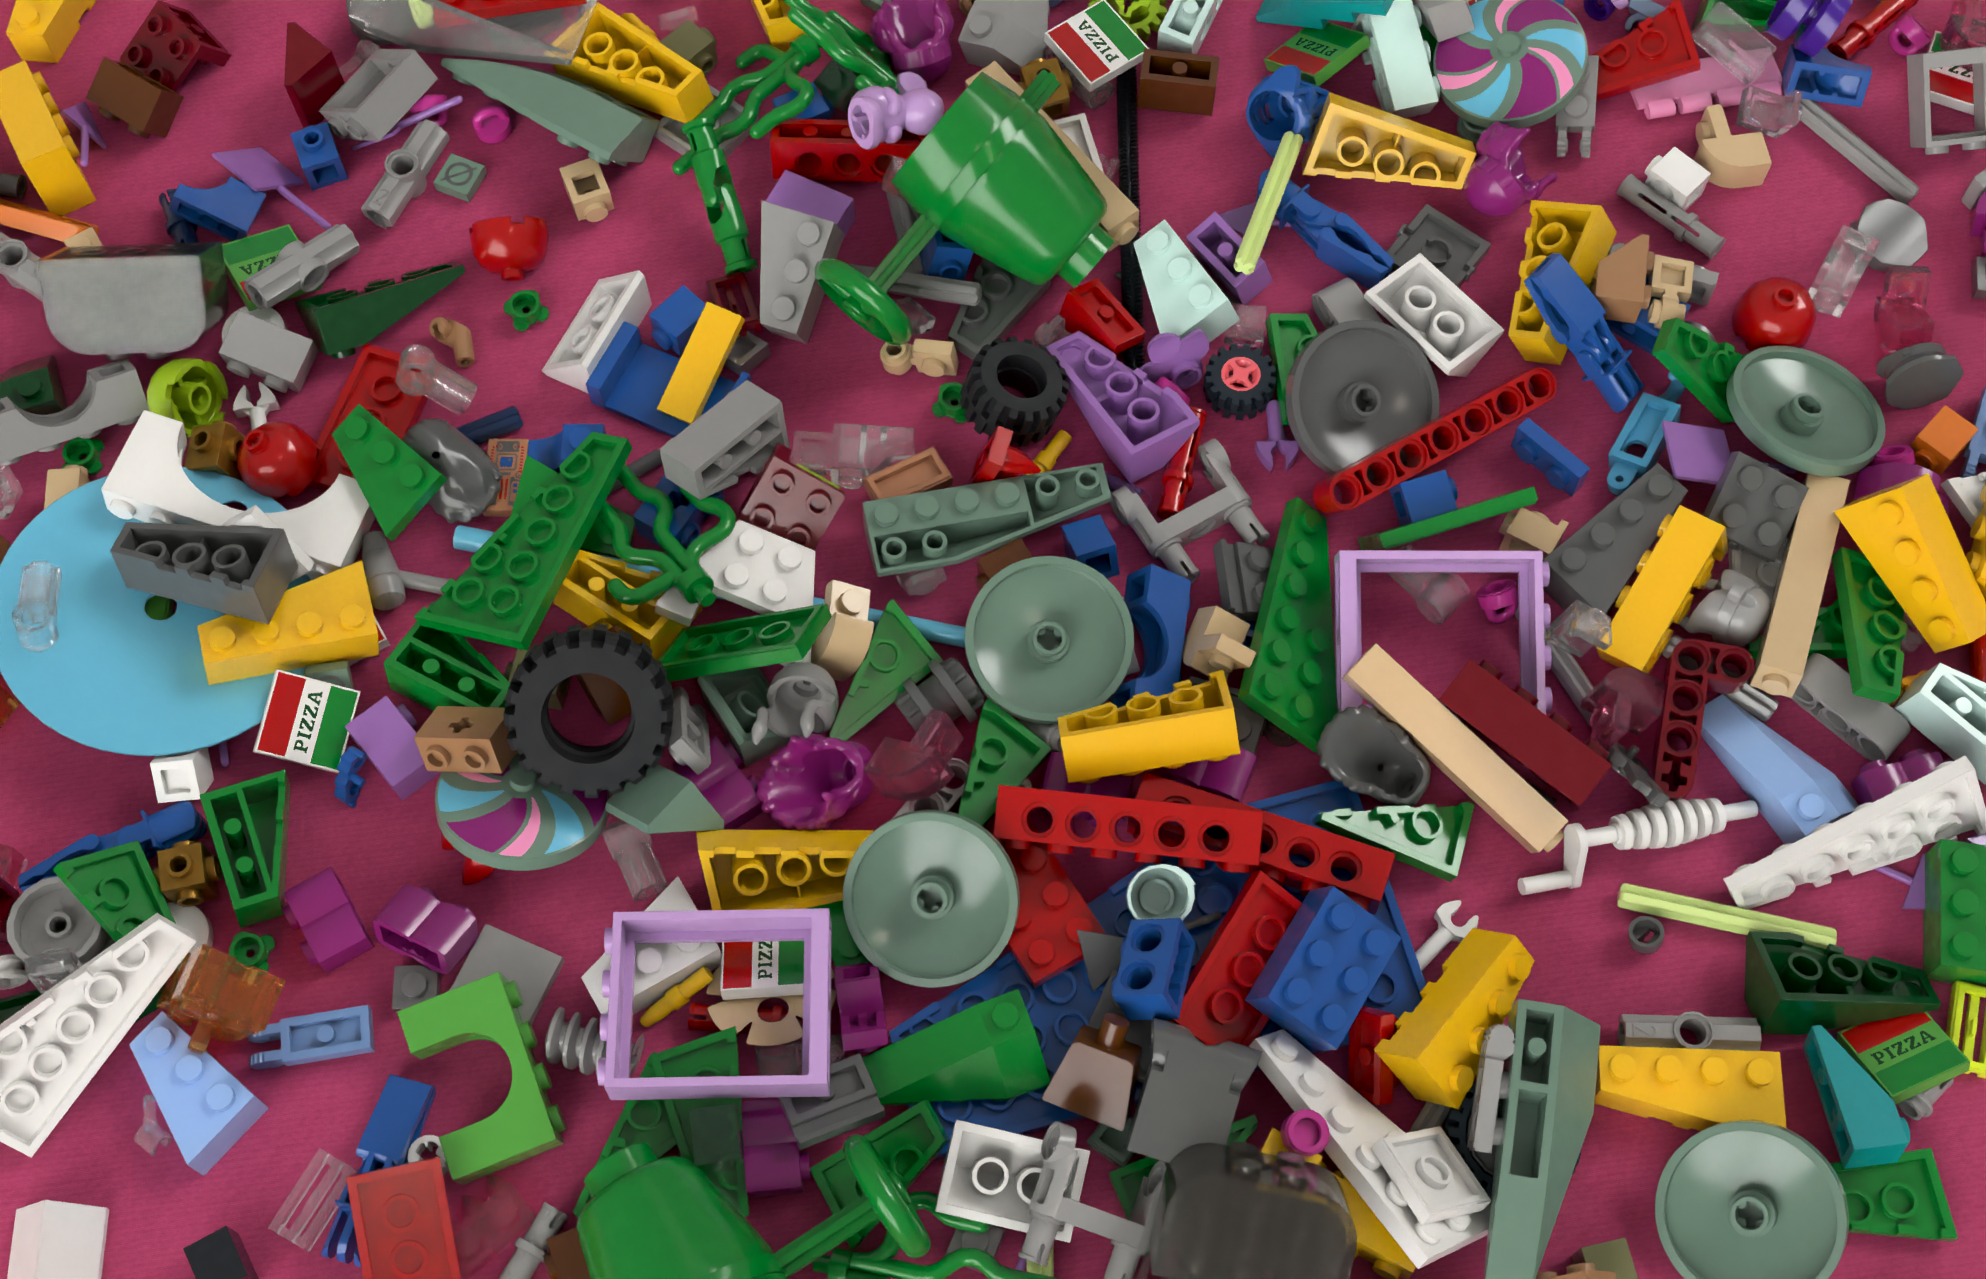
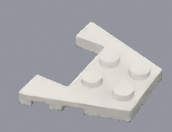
[654,520,815,666]

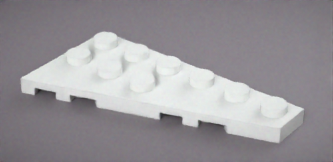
[1723,756,1986,909]
[0,913,197,1158]
[1249,1029,1491,1269]

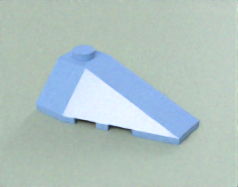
[1701,694,1859,844]

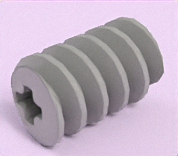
[545,1007,645,1078]

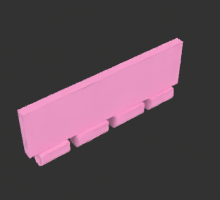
[1630,47,1783,120]

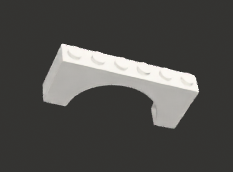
[101,410,375,580]

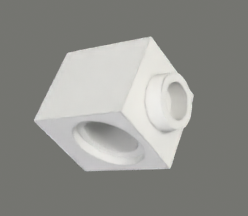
[1644,146,1711,211]
[150,747,214,803]

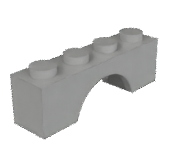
[0,358,149,466]

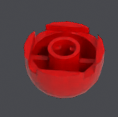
[469,216,548,282]
[1732,277,1816,352]
[236,421,321,503]

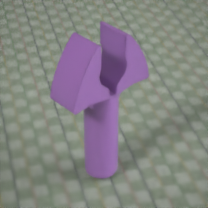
[1255,400,1299,472]

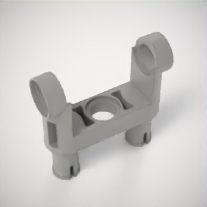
[1110,439,1270,583]
[1018,1121,1182,1279]

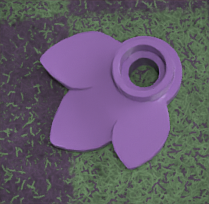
[1139,329,1209,389]

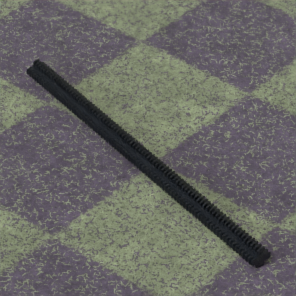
[1116,65,1145,370]

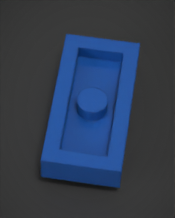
[1510,418,1590,497]

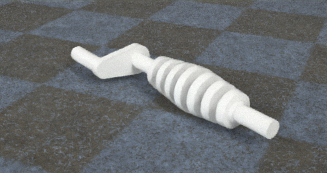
[1517,798,1758,895]

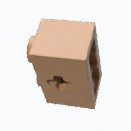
[414,706,518,774]

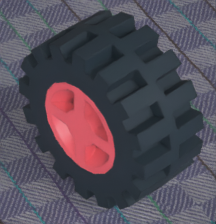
[1204,343,1276,420]

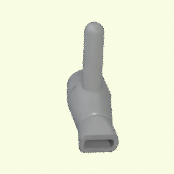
[362,531,449,610]

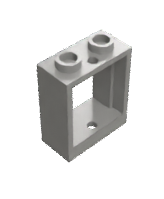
[1907,46,1986,155]
[319,49,438,141]

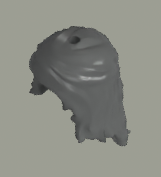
[402,418,503,524]
[1316,704,1431,806]

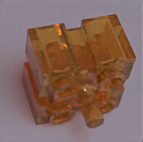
[156,944,286,1054]

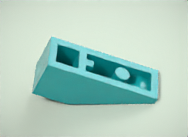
[1802,1025,1910,1169]

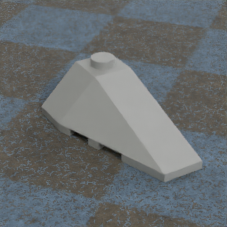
[958,0,1050,75]

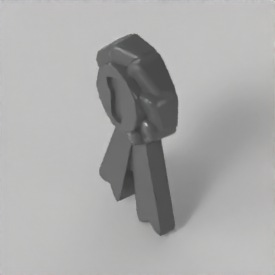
[1603,739,1670,808]

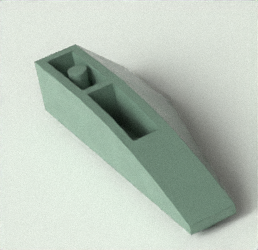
[441,58,660,166]
[863,463,1111,577]
[1484,998,1601,1279]

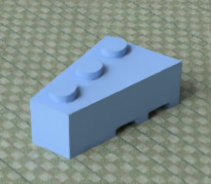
[129,1011,269,1176]

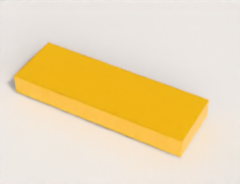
[657,302,745,425]

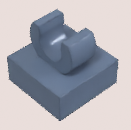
[1625,0,1667,33]

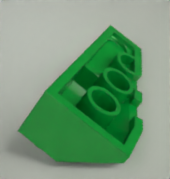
[862,989,1050,1106]

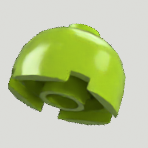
[147,358,228,437]

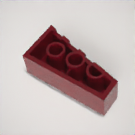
[1438,659,1612,809]

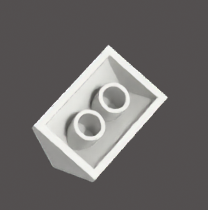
[1363,253,1504,377]
[542,270,652,394]
[935,1119,1090,1243]
[7,1200,109,1279]

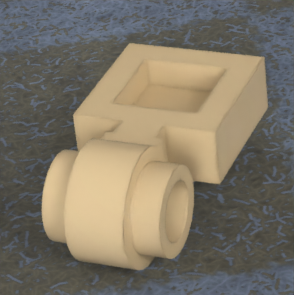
[1647,254,1694,329]
[880,338,959,377]

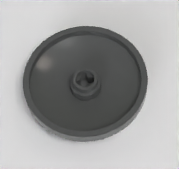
[1285,320,1440,482]

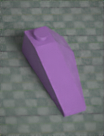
[1045,331,1200,484]

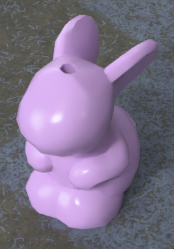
[848,72,944,150]

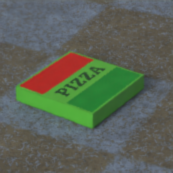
[1264,22,1370,86]
[216,224,322,312]
[1837,1012,1970,1105]

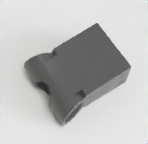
[1124,1017,1262,1178]

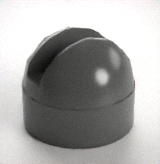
[1628,916,1665,955]

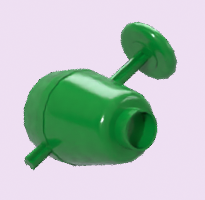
[814,69,1115,345]
[577,1135,931,1279]

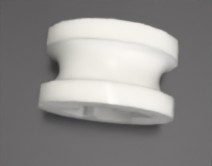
[0,954,28,990]
[408,1135,449,1175]

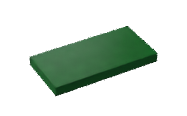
[1357,486,1538,550]
[658,604,832,682]

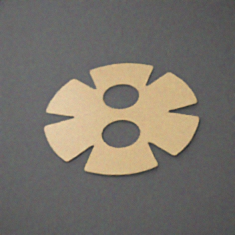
[706,964,836,1046]

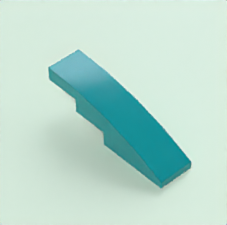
[1255,0,1394,29]

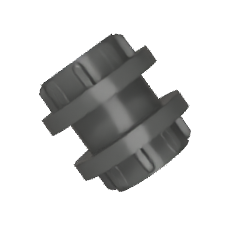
[895,657,985,744]

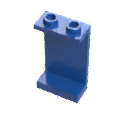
[586,321,752,438]

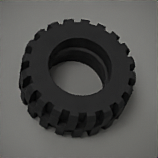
[503,624,674,798]

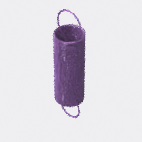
[1105,472,1152,505]

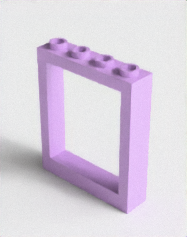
[1334,550,1552,722]
[597,908,832,1100]

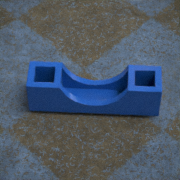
[1110,564,1191,708]

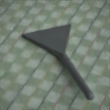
[1076,911,1222,992]

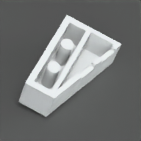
[581,876,722,1015]

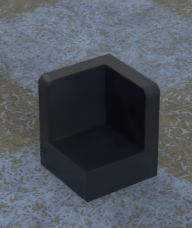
[183,1226,258,1279]

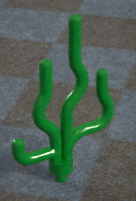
[782,0,900,95]
[672,33,821,175]
[598,464,736,607]
[812,1191,1061,1279]

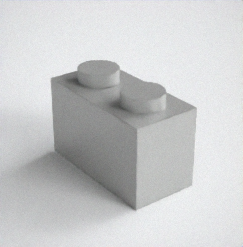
[218,310,319,393]

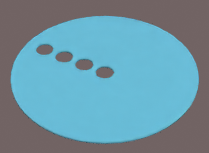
[0,467,312,756]

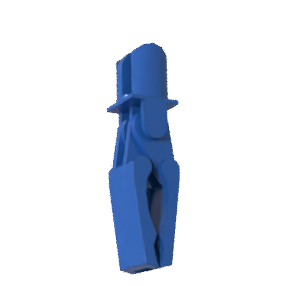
[1256,168,1394,290]
[1524,253,1644,413]
[18,801,207,892]
[321,1074,436,1268]

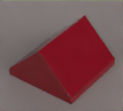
[284,22,345,129]

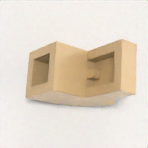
[1693,104,1772,189]
[811,579,874,682]
[1182,606,1256,680]

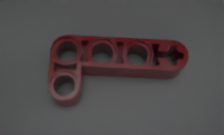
[1650,639,1755,802]

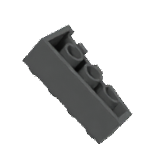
[1543,463,1688,637]
[110,522,298,625]

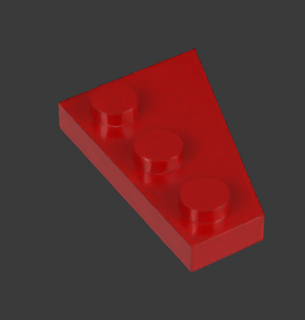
[1592,0,1701,101]

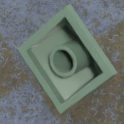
[697,668,790,767]
[605,764,724,834]

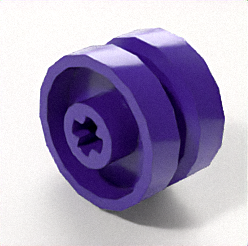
[1764,0,1853,57]

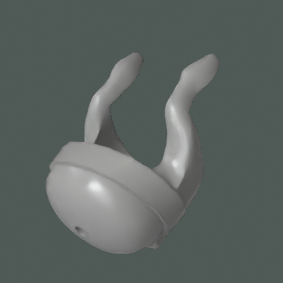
[1679,569,1771,647]
[752,662,839,745]

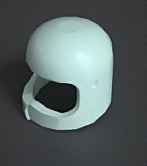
[1126,864,1196,921]

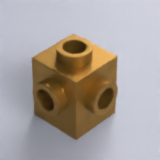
[1017,57,1072,119]
[184,421,245,481]
[153,841,222,907]

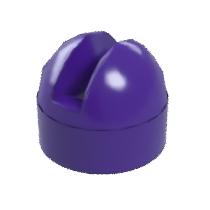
[1584,0,1616,21]

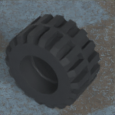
[960,337,1069,447]

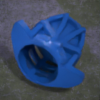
[1246,65,1329,158]

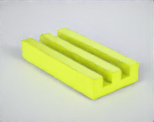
[1946,980,1986,1079]

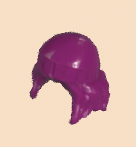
[870,0,954,84]
[1464,121,1557,217]
[756,734,877,830]

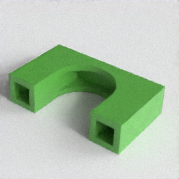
[397,971,567,1185]

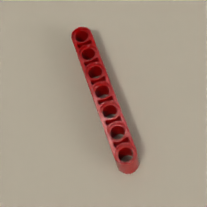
[1313,367,1557,514]

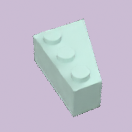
[1351,0,1440,118]
[1133,219,1240,343]
[1894,663,1986,785]

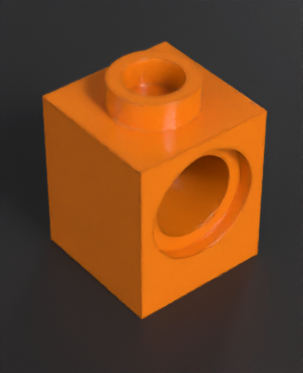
[1910,405,1979,476]

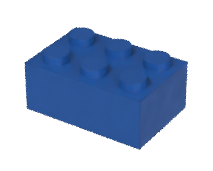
[1245,886,1402,1051]

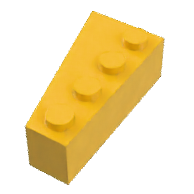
[0,60,97,216]
[1833,473,1986,653]
[1594,505,1728,681]
[197,560,379,685]
[696,830,874,910]

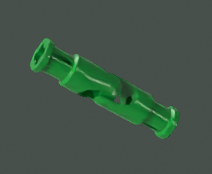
[681,117,758,276]

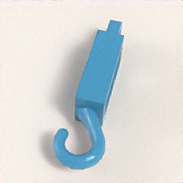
[1607,371,1685,495]

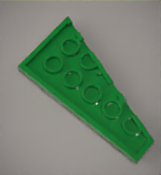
[414,431,633,651]
[1237,497,1338,755]

